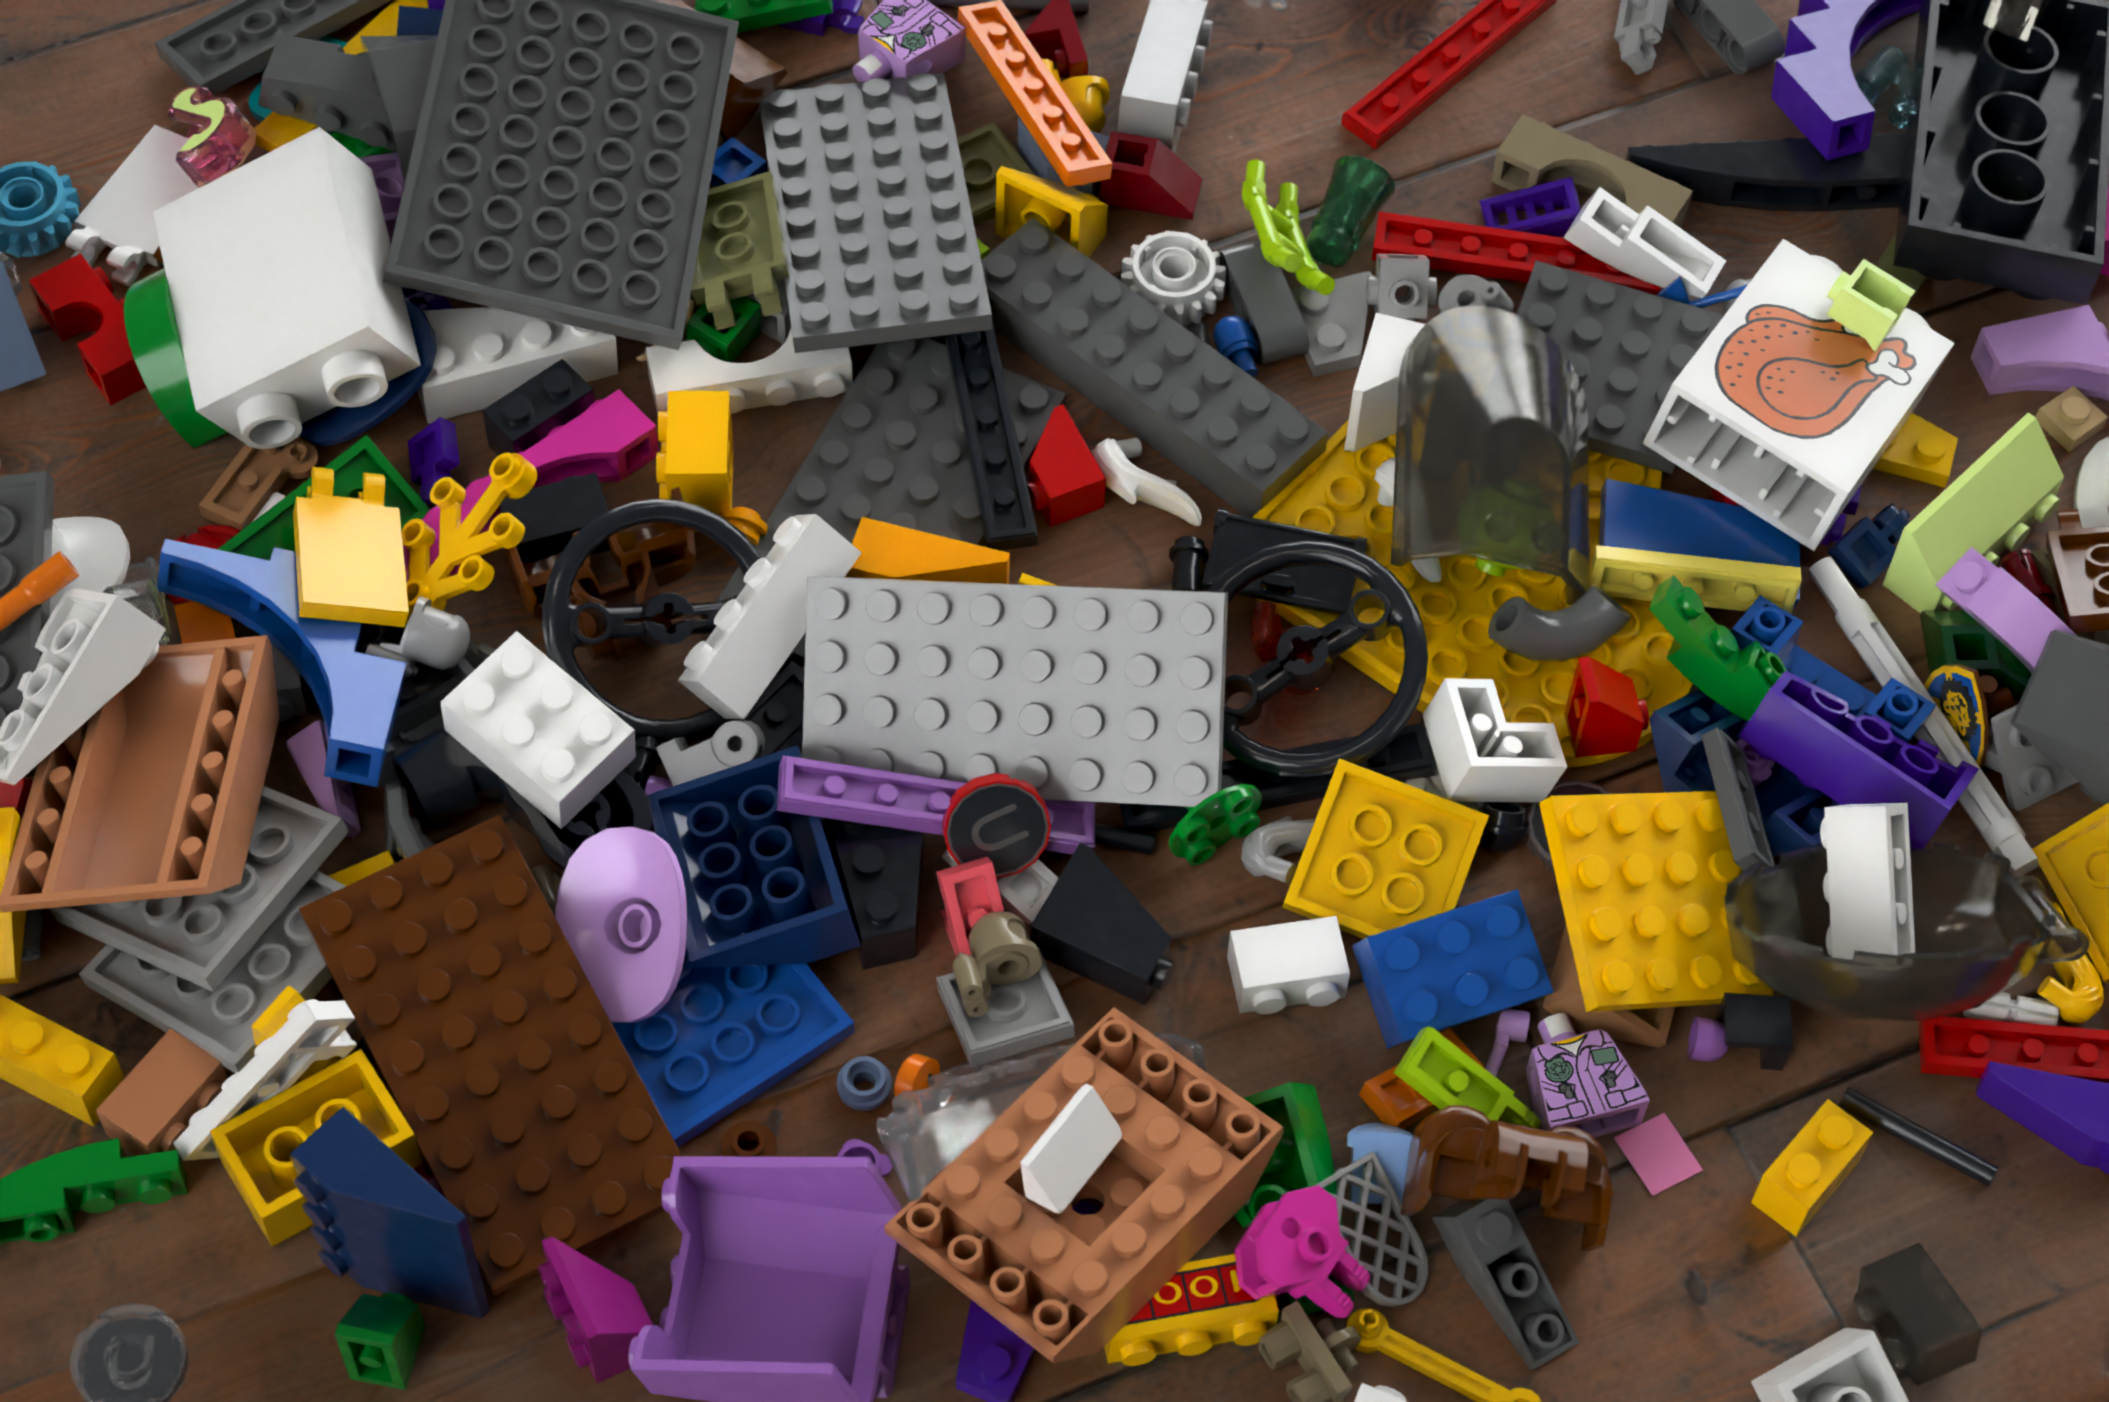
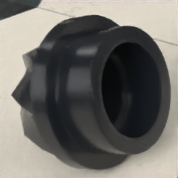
[1480,802,1529,853]

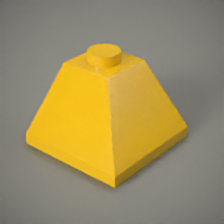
[995,166,1108,258]

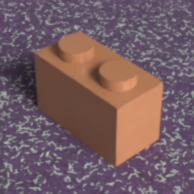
[96,1028,228,1156]

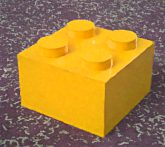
[656,391,734,532]

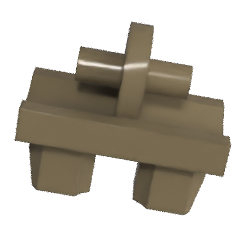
[1258,1301,1361,1402]

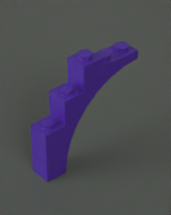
[1771,0,1923,160]

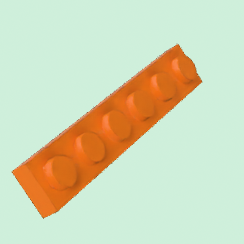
[957,0,1113,187]

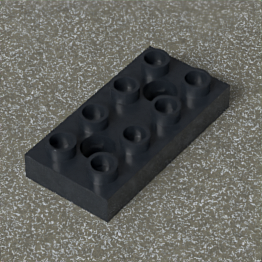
[1893,0,2109,305]

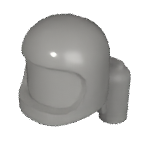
[1438,275,1513,340]
[365,596,470,677]

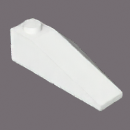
[0,587,166,785]

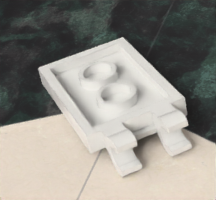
[65,125,238,286]

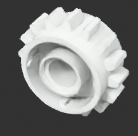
[1121,231,1226,326]

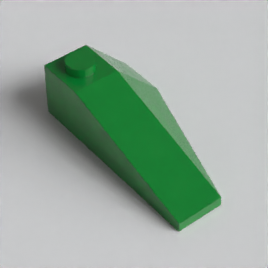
[1235,1082,1355,1316]

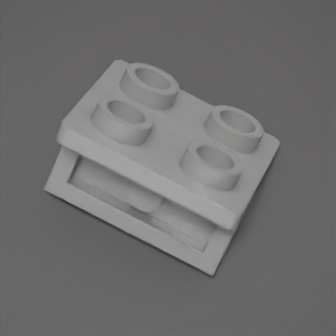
[1983,705,2079,811]

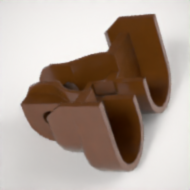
[506,487,696,660]
[1400,1105,1614,1251]

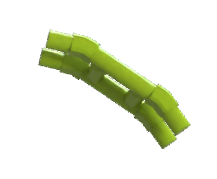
[1242,159,1335,295]

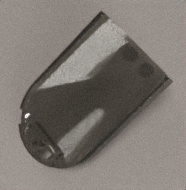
[1391,305,1590,605]

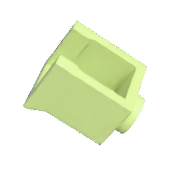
[1827,259,1915,352]

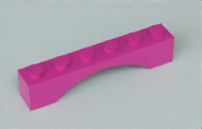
[403,389,659,582]

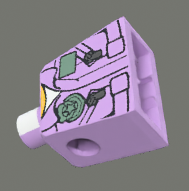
[853,0,965,82]
[1526,1013,1650,1138]

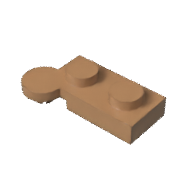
[198,441,319,531]

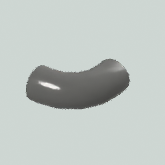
[1488,585,1631,662]

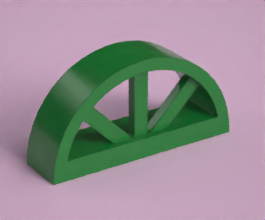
[124,268,227,448]

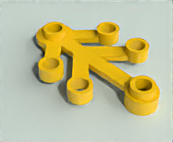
[401,453,537,622]

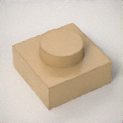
[2036,386,2108,452]

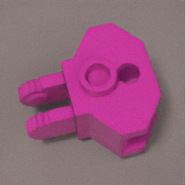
[1235,1185,1371,1319]

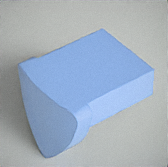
[1347,1122,1413,1204]

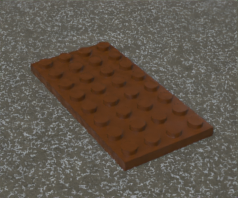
[299,814,682,1296]

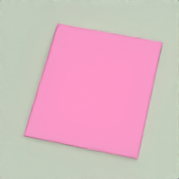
[1614,1113,1703,1196]

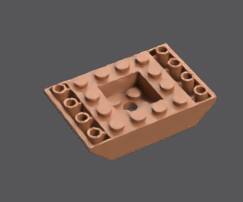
[884,1007,1284,1363]

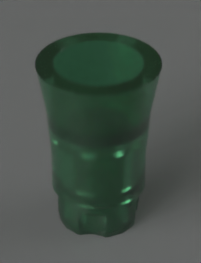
[1306,155,1395,268]

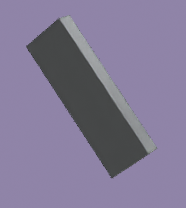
[1701,728,1777,885]

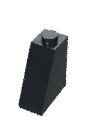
[1030,843,1175,1005]

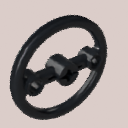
[542,499,762,742]
[1207,540,1428,777]

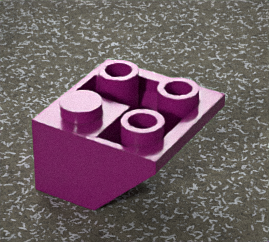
[538,1237,653,1383]

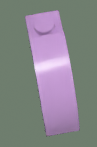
[1935,547,2077,674]

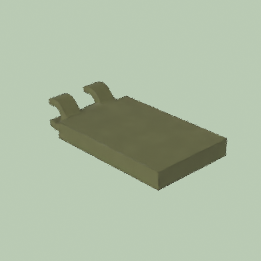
[691,171,790,331]

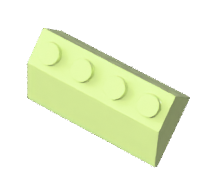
[1883,412,2064,614]

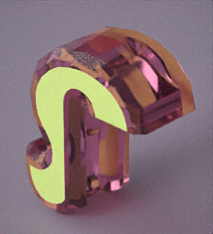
[168,86,257,187]

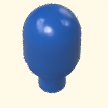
[1213,315,1258,377]

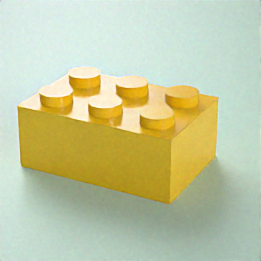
[210,1049,423,1247]

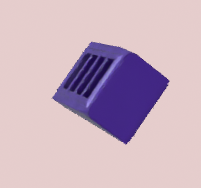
[1479,176,1581,237]

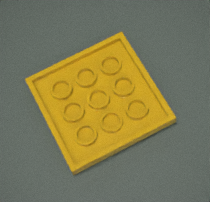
[1539,791,1773,1012]

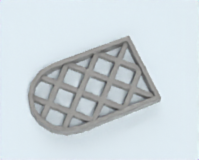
[1314,1152,1428,1307]

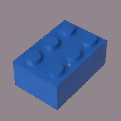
[1352,889,1554,1049]

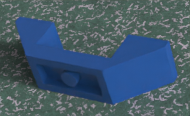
[1731,595,1936,743]

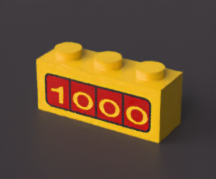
[1104,1254,1279,1366]

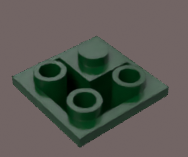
[1920,611,2032,702]

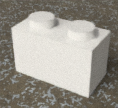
[1227,916,1350,1014]

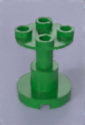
[1169,784,1262,866]

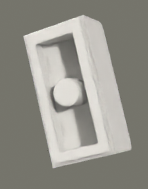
[1020,1084,1122,1214]

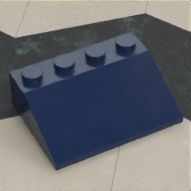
[647,745,861,968]
[290,1107,490,1319]

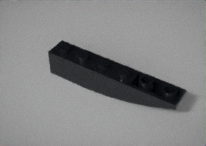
[1626,133,1907,212]

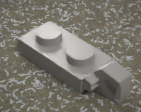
[1614,0,1668,75]

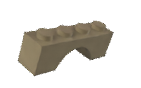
[1491,114,1693,228]

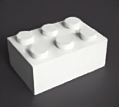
[440,631,636,829]

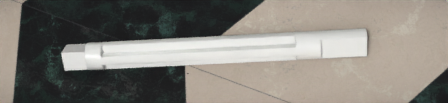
[1809,556,2039,879]

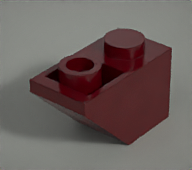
[1100,131,1202,220]

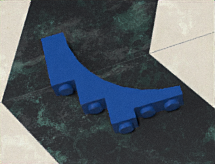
[157,539,407,787]

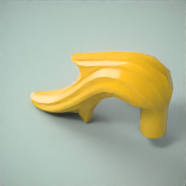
[2037,902,2104,1024]

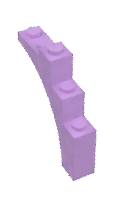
[1970,305,2109,401]

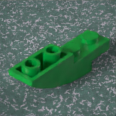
[1649,575,1787,722]
[0,1138,188,1245]

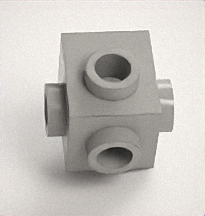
[1366,254,1437,321]

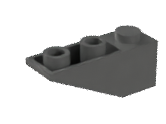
[1432,1199,1580,1370]

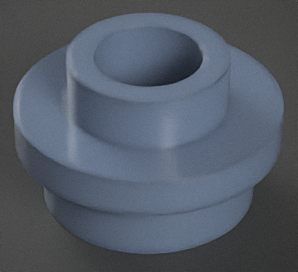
[837,1056,892,1111]

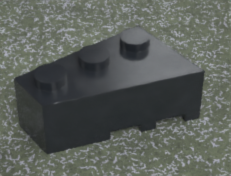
[824,818,925,970]

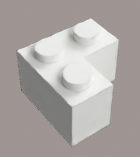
[1422,678,1567,802]

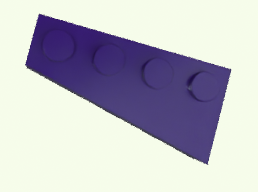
[1739,671,1979,856]

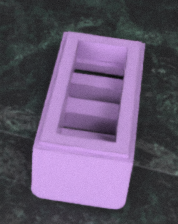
[286,720,361,839]

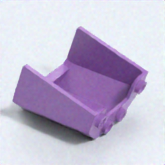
[629,1156,910,1402]

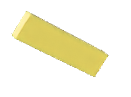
[1587,545,1802,614]

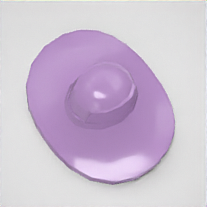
[555,826,687,1023]

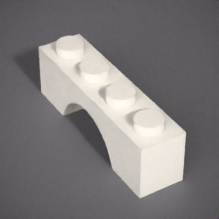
[646,329,852,417]

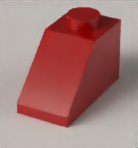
[1027,404,1106,527]
[1564,657,1649,758]

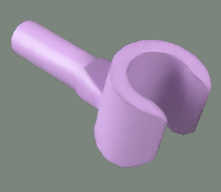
[1485,1009,1530,1077]

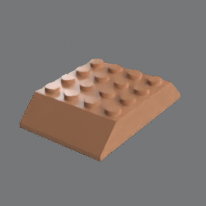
[0,635,280,912]

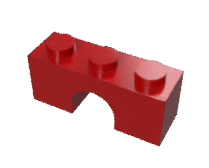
[29,253,146,406]

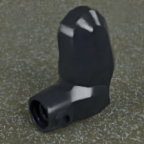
[392,728,652,871]

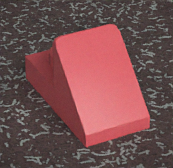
[936,857,1004,958]

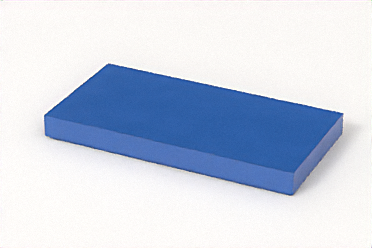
[1599,478,1800,609]

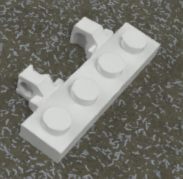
[173,999,357,1161]

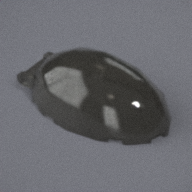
[1724,841,2089,1022]

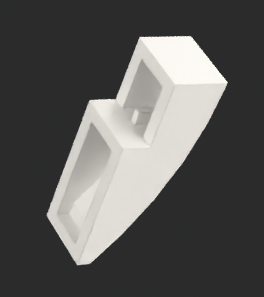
[1564,187,1726,298]

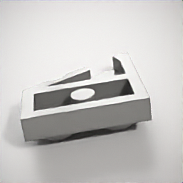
[1290,271,1372,377]

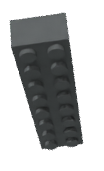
[981,217,1328,517]

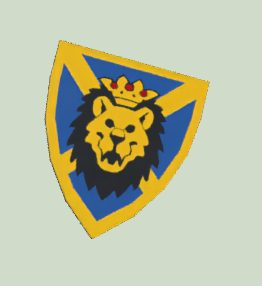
[1924,664,2014,769]

